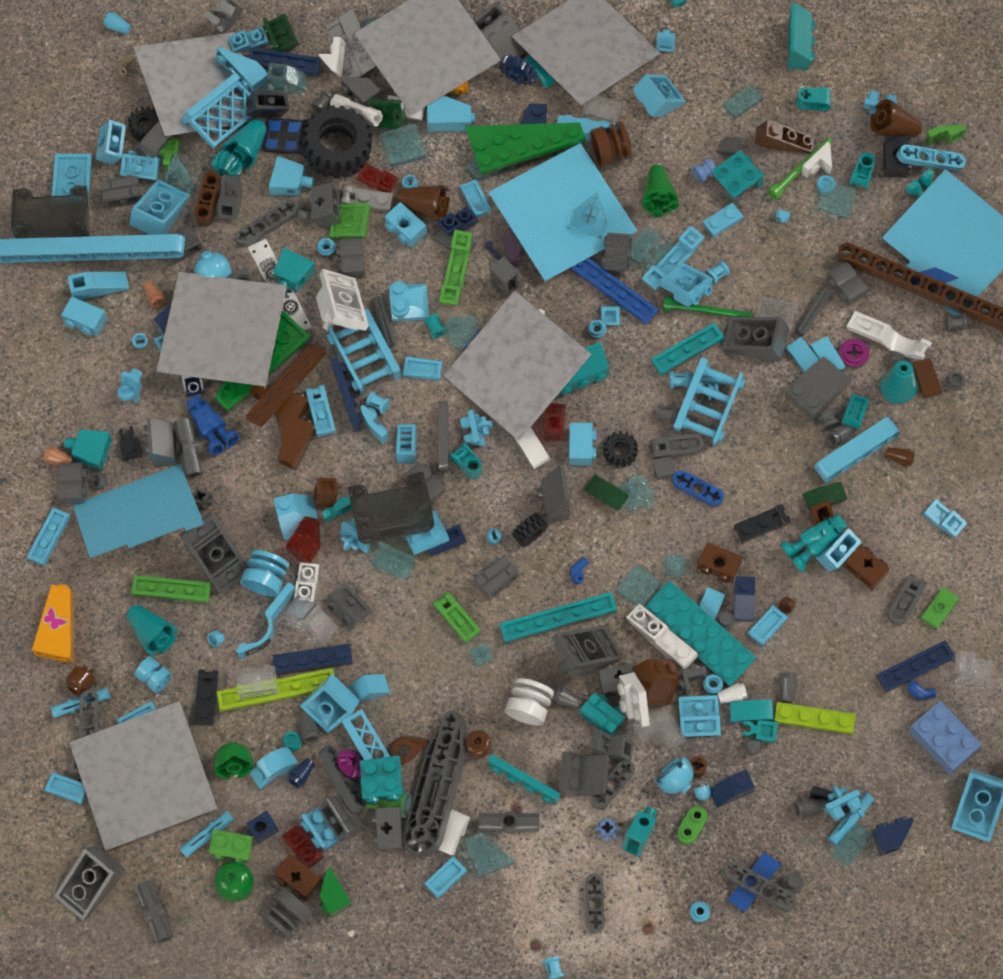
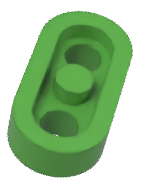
[677,806,707,845]

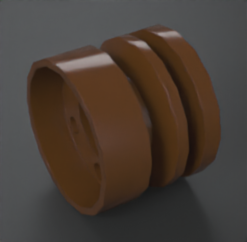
[590,121,631,167]

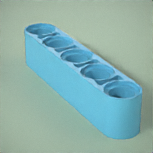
[814,417,900,483]

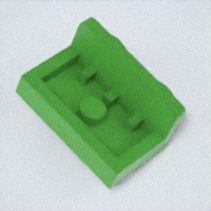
[209,829,254,863]

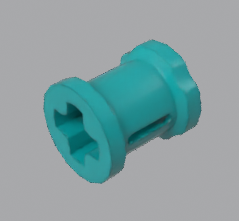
[424,314,447,339]

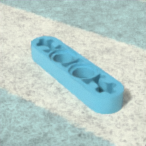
[896,145,966,172]

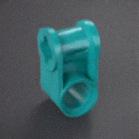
[795,87,831,111]
[849,152,876,190]
[448,442,483,479]

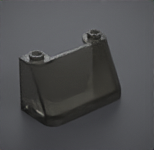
[11,185,90,239]
[347,472,434,544]

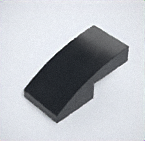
[810,785,850,814]

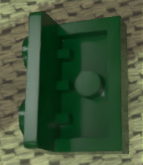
[263,13,299,52]
[367,98,406,129]

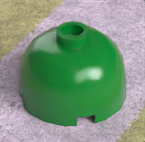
[213,742,253,779]
[214,861,255,902]

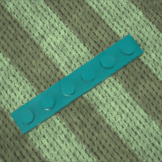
[499,592,617,644]

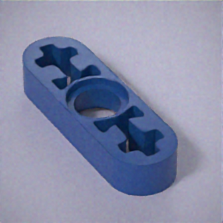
[672,470,724,507]

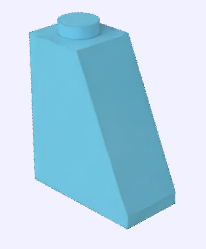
[427,96,475,132]

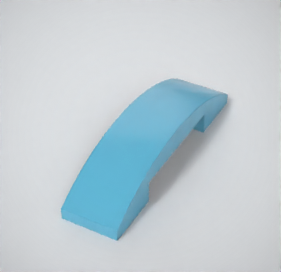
[642,226,705,291]

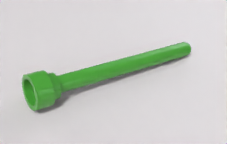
[767,138,832,200]

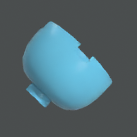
[193,251,232,278]
[654,755,694,794]

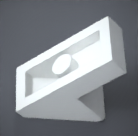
[318,37,346,77]
[801,142,832,178]

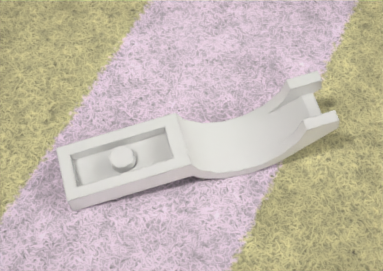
[847,311,932,360]

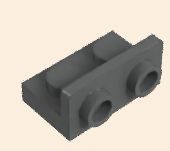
[325,583,372,631]

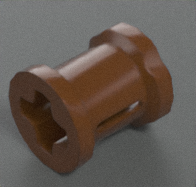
[690,756,707,778]

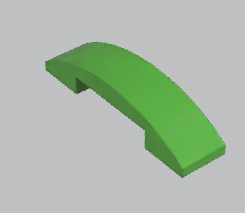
[439,230,473,306]

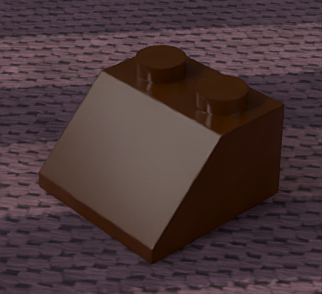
[632,659,679,705]

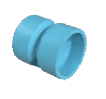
[135,656,172,693]

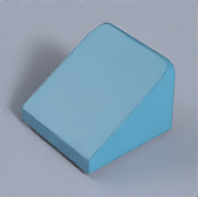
[601,305,620,325]

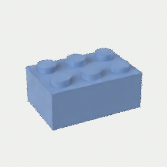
[909,701,982,775]

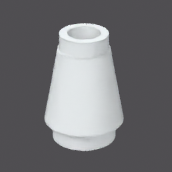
[718,682,748,704]

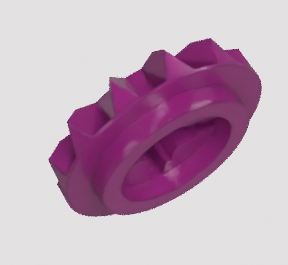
[839,339,869,368]
[337,749,363,778]

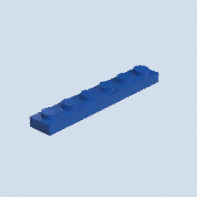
[569,258,658,325]

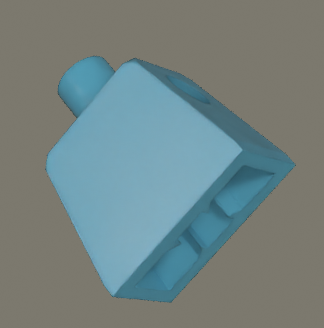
[269,156,314,196]

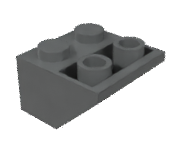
[144,418,177,467]

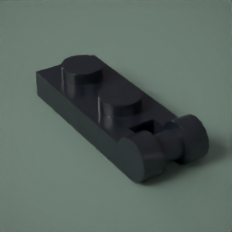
[734,504,791,543]
[193,669,219,725]

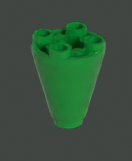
[642,165,679,218]

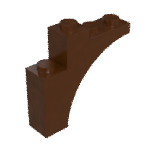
[250,385,316,471]

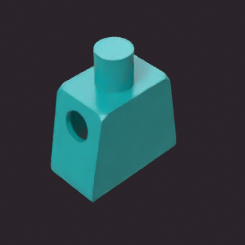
[273,248,316,291]
[64,430,113,472]
[622,806,657,858]

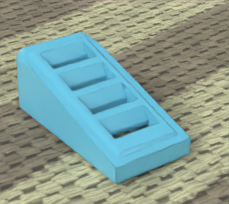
[396,424,416,464]

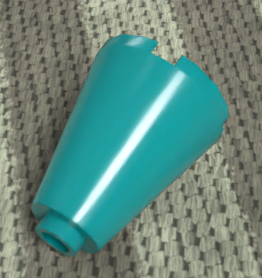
[222,119,267,169]
[879,361,918,405]
[126,605,178,657]

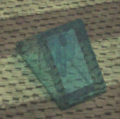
[832,823,873,867]

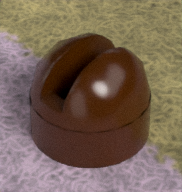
[778,597,795,614]

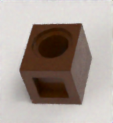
[313,477,338,507]

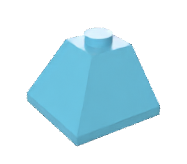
[273,494,322,541]

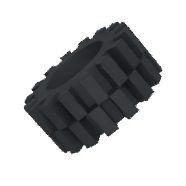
[128,106,159,141]
[603,431,638,468]
[512,513,548,547]

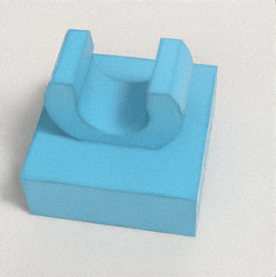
[656,29,676,52]

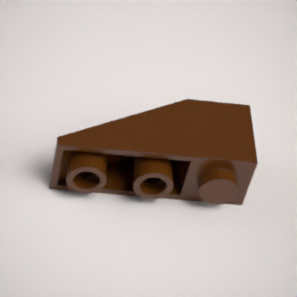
[755,119,814,153]

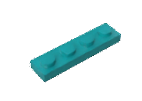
[651,323,724,376]
[488,754,561,805]

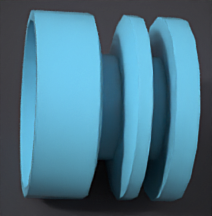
[240,550,289,597]

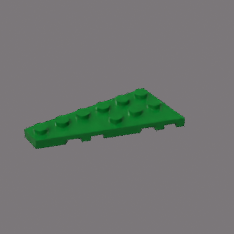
[465,122,586,175]
[215,310,311,413]

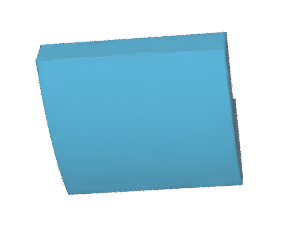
[678,695,721,737]

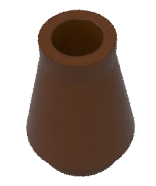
[885,447,915,467]

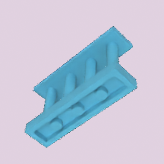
[326,309,402,396]
[673,357,746,447]

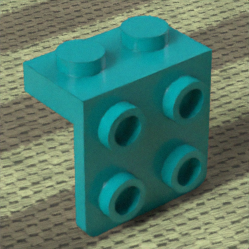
[713,150,764,198]

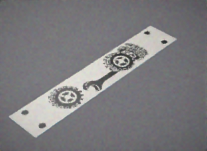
[248,239,312,331]

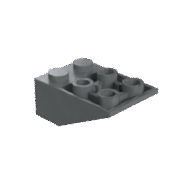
[473,2,527,63]

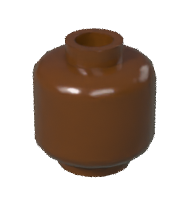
[66,665,95,696]
[465,730,491,759]

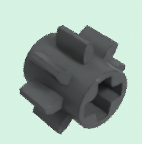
[192,487,213,511]

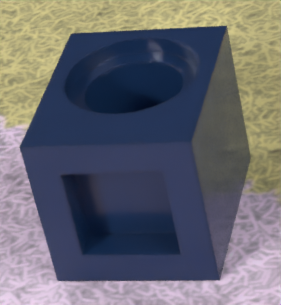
[246,811,279,844]

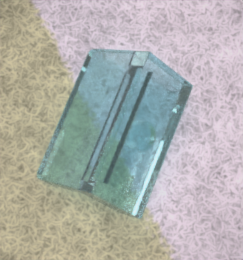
[372,542,415,581]

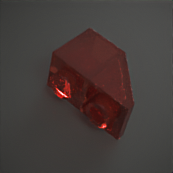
[544,403,566,441]
[285,516,321,563]

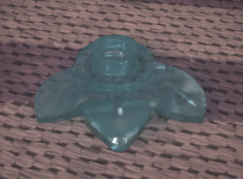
[446,315,479,349]
[619,475,654,513]

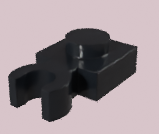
[119,426,142,461]

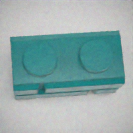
[579,692,625,736]

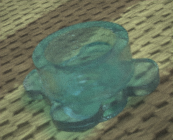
[470,644,493,666]

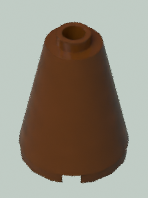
[870,99,922,138]
[397,185,450,221]

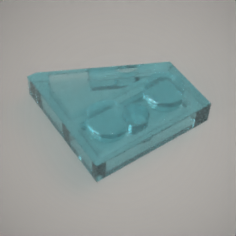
[463,833,515,878]

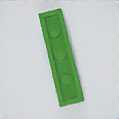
[131,575,212,603]

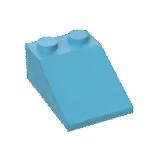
[129,179,190,235]
[951,768,1003,842]

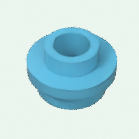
[317,238,336,256]
[588,320,607,338]
[703,674,723,694]
[690,902,710,922]

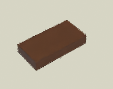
[912,358,942,398]

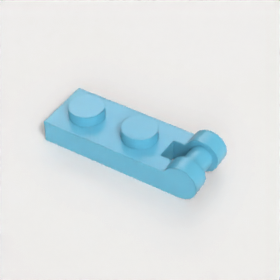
[306,384,336,437]

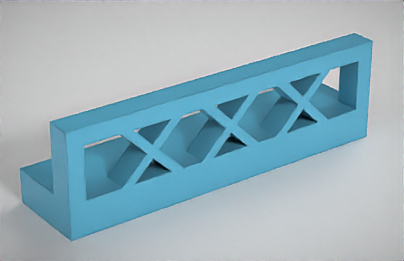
[341,709,390,760]

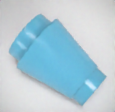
[103,12,131,35]

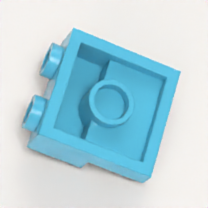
[659,263,713,307]

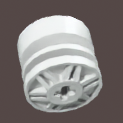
[505,678,554,726]

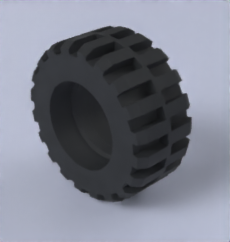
[302,105,372,178]

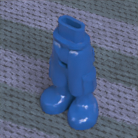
[186,395,240,456]

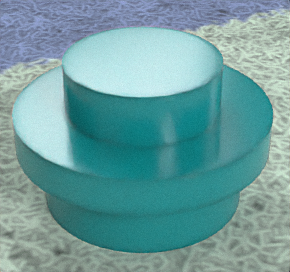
[282,731,302,751]

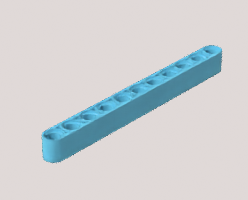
[0,234,185,263]

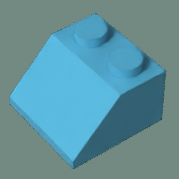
[633,75,686,117]
[300,674,360,733]

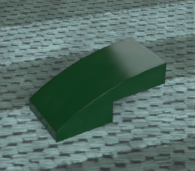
[584,474,629,512]
[802,482,848,511]

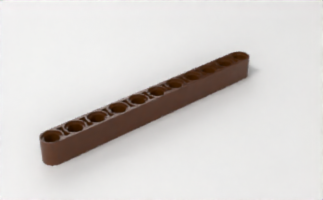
[837,242,1003,331]

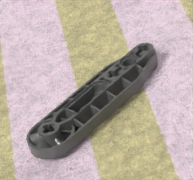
[403,711,466,857]

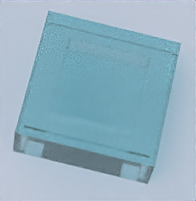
[665,556,685,576]
[401,793,413,818]

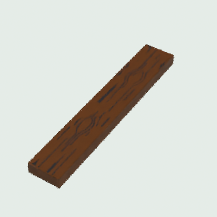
[246,343,326,427]

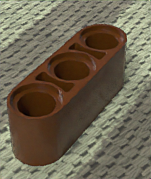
[194,172,221,227]

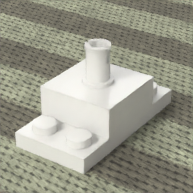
[316,269,369,331]

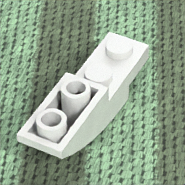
[626,604,698,669]

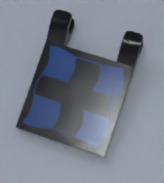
[262,118,311,155]

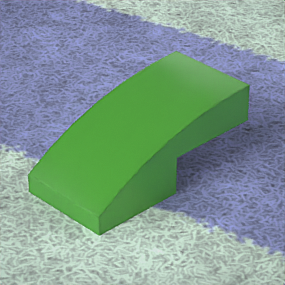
[925,125,967,145]

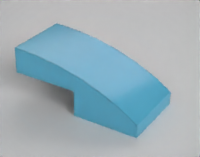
[922,499,967,538]

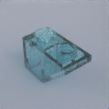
[267,63,307,92]

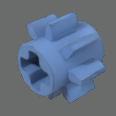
[595,816,620,843]

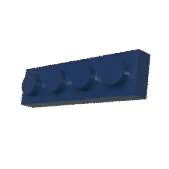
[248,47,322,77]
[331,357,363,432]
[876,640,956,693]
[272,643,353,676]

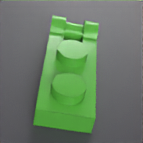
[432,591,481,644]

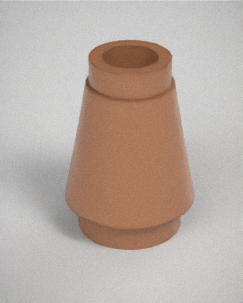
[143,281,166,308]
[43,446,73,466]

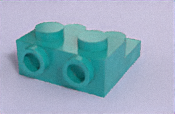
[360,756,404,804]

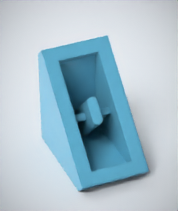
[347,674,390,704]

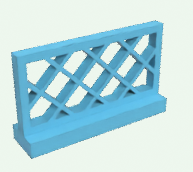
[181,72,253,149]

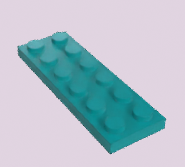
[644,580,757,687]

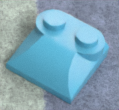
[389,281,429,322]

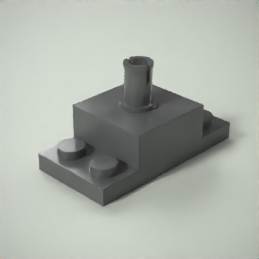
[179,512,249,594]
[552,625,623,677]

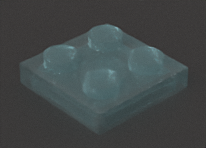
[381,124,426,167]

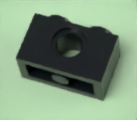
[246,91,289,117]
[883,136,911,177]

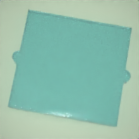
[817,180,857,219]
[616,565,662,607]

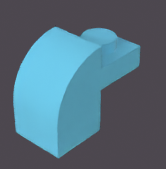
[250,747,298,789]

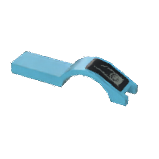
[236,582,295,659]

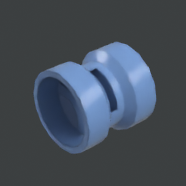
[692,158,716,183]

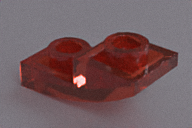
[357,162,399,193]
[282,824,324,869]

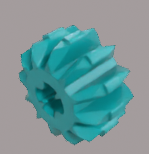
[211,150,243,176]

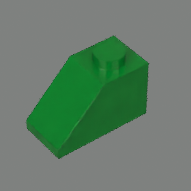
[319,867,352,918]

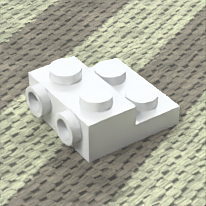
[617,672,650,727]

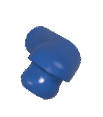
[570,556,589,584]
[907,680,936,700]

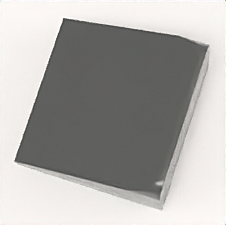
[718,136,743,157]

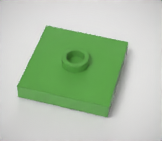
[329,203,371,240]

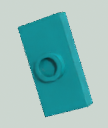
[841,394,870,429]

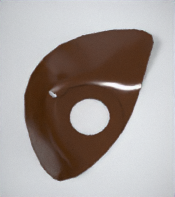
[387,736,430,765]

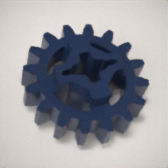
[499,55,538,86]

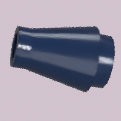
[287,758,315,788]

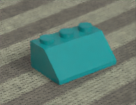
[787,3,815,70]
[557,342,609,396]

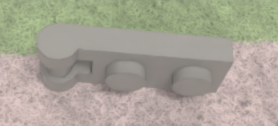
[339,186,393,213]

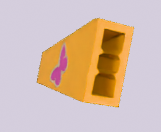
[32,584,74,664]

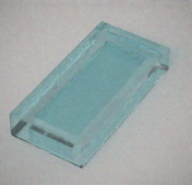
[723,85,763,119]

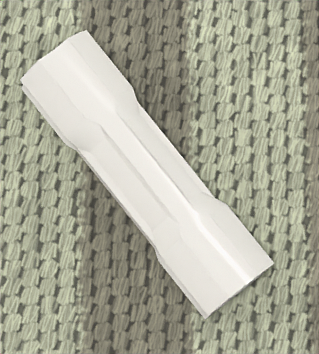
[330,94,383,126]

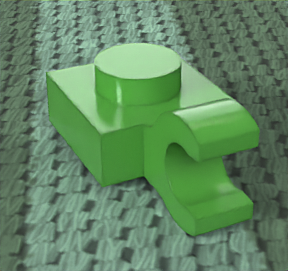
[159,138,180,171]

